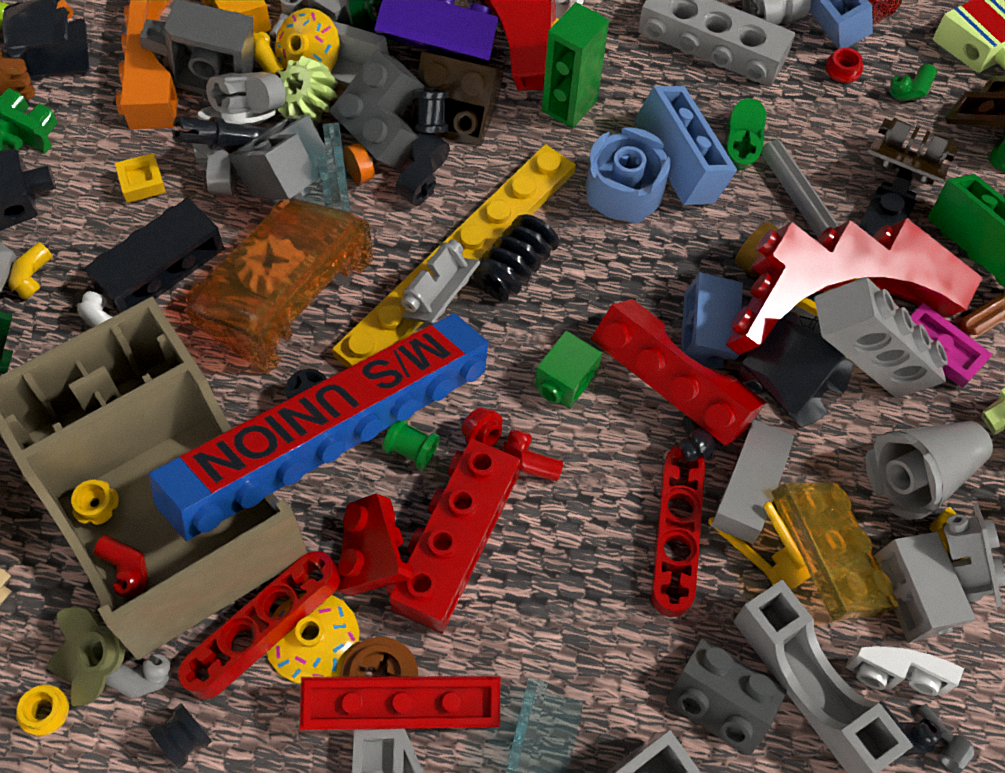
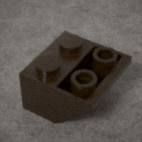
[408,51,504,146]

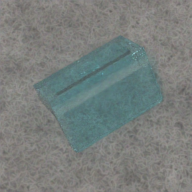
[506,678,583,773]

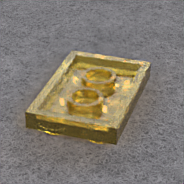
[772,483,899,621]

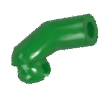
[890,64,937,102]

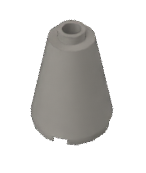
[865,421,993,520]

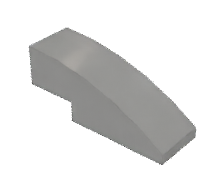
[711,419,794,544]

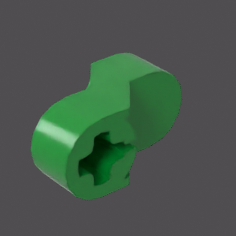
[724,98,766,170]

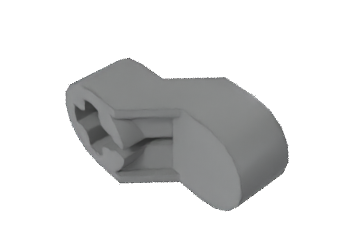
[206,72,286,114]
[193,143,237,195]

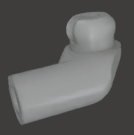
[105,654,172,698]

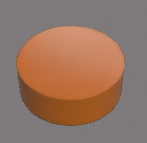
[343,142,374,184]

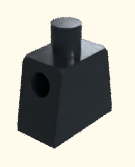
[0,150,56,231]

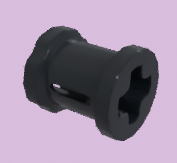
[413,88,449,133]

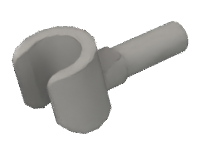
[268,0,303,41]

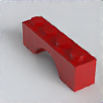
[590,299,767,446]

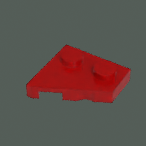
[337,493,413,596]

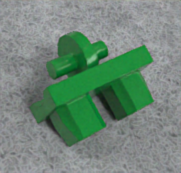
[0,88,58,154]

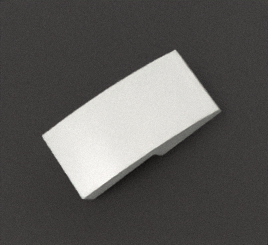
[845,646,964,697]

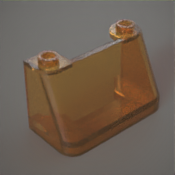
[186,199,374,375]

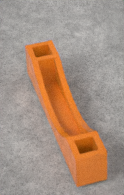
[116,0,178,130]

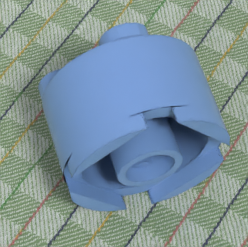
[585,127,671,224]

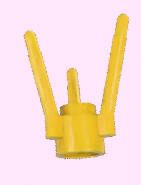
[708,491,820,590]

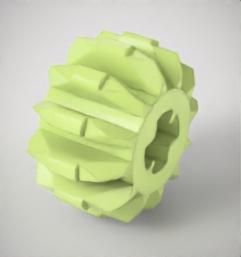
[278,56,338,123]

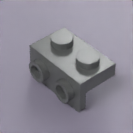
[666,638,787,755]

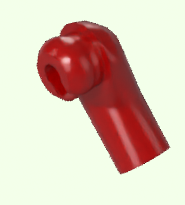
[504,429,563,482]
[94,535,148,597]

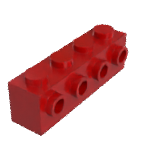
[386,438,521,634]

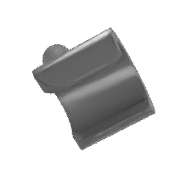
[917,704,974,773]

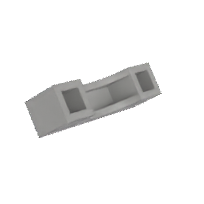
[733,579,913,773]

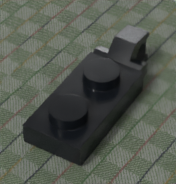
[859,167,917,237]

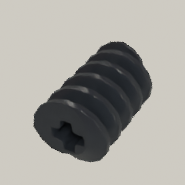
[473,214,560,303]

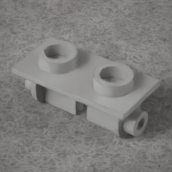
[401,240,480,324]
[944,503,1005,607]

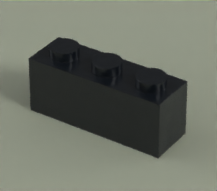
[84,197,225,314]

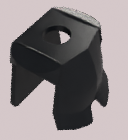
[2,0,90,81]
[739,312,853,428]

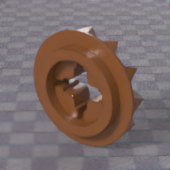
[340,637,418,676]

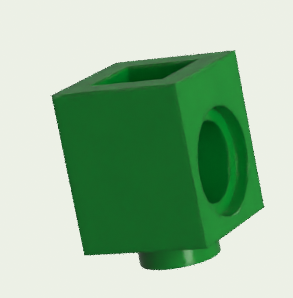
[535,331,602,409]

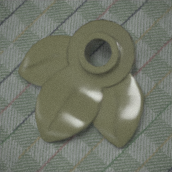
[47,607,125,706]

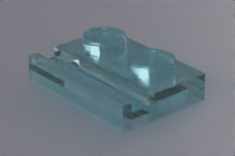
[318,122,351,220]

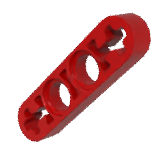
[651,446,705,617]
[178,551,341,700]

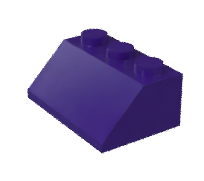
[374,0,498,63]

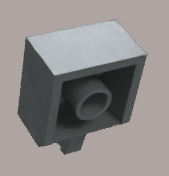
[140,0,254,95]

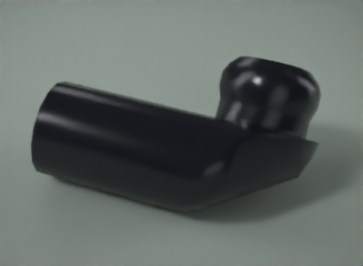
[678,415,717,462]
[879,701,941,755]

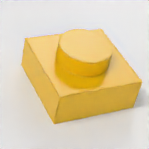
[115,153,166,203]

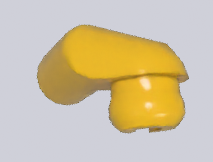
[254,32,284,76]
[8,242,53,300]

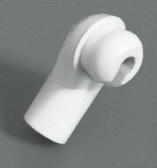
[77,291,112,328]

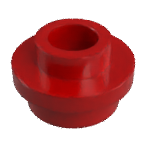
[825,47,864,83]
[461,407,503,446]

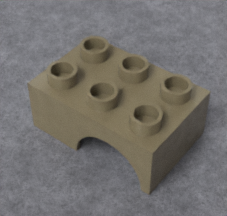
[0,296,307,660]

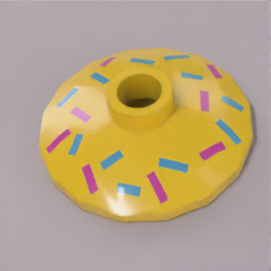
[275,8,340,72]
[266,593,360,684]

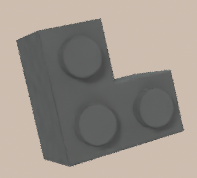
[329,49,424,170]
[228,114,331,202]

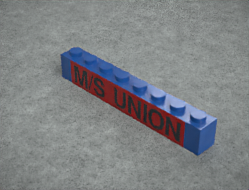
[149,313,489,542]

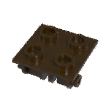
[867,117,959,185]

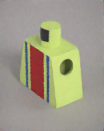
[933,0,1005,72]

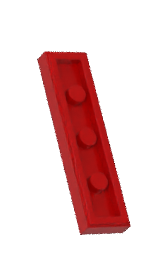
[299,675,501,730]

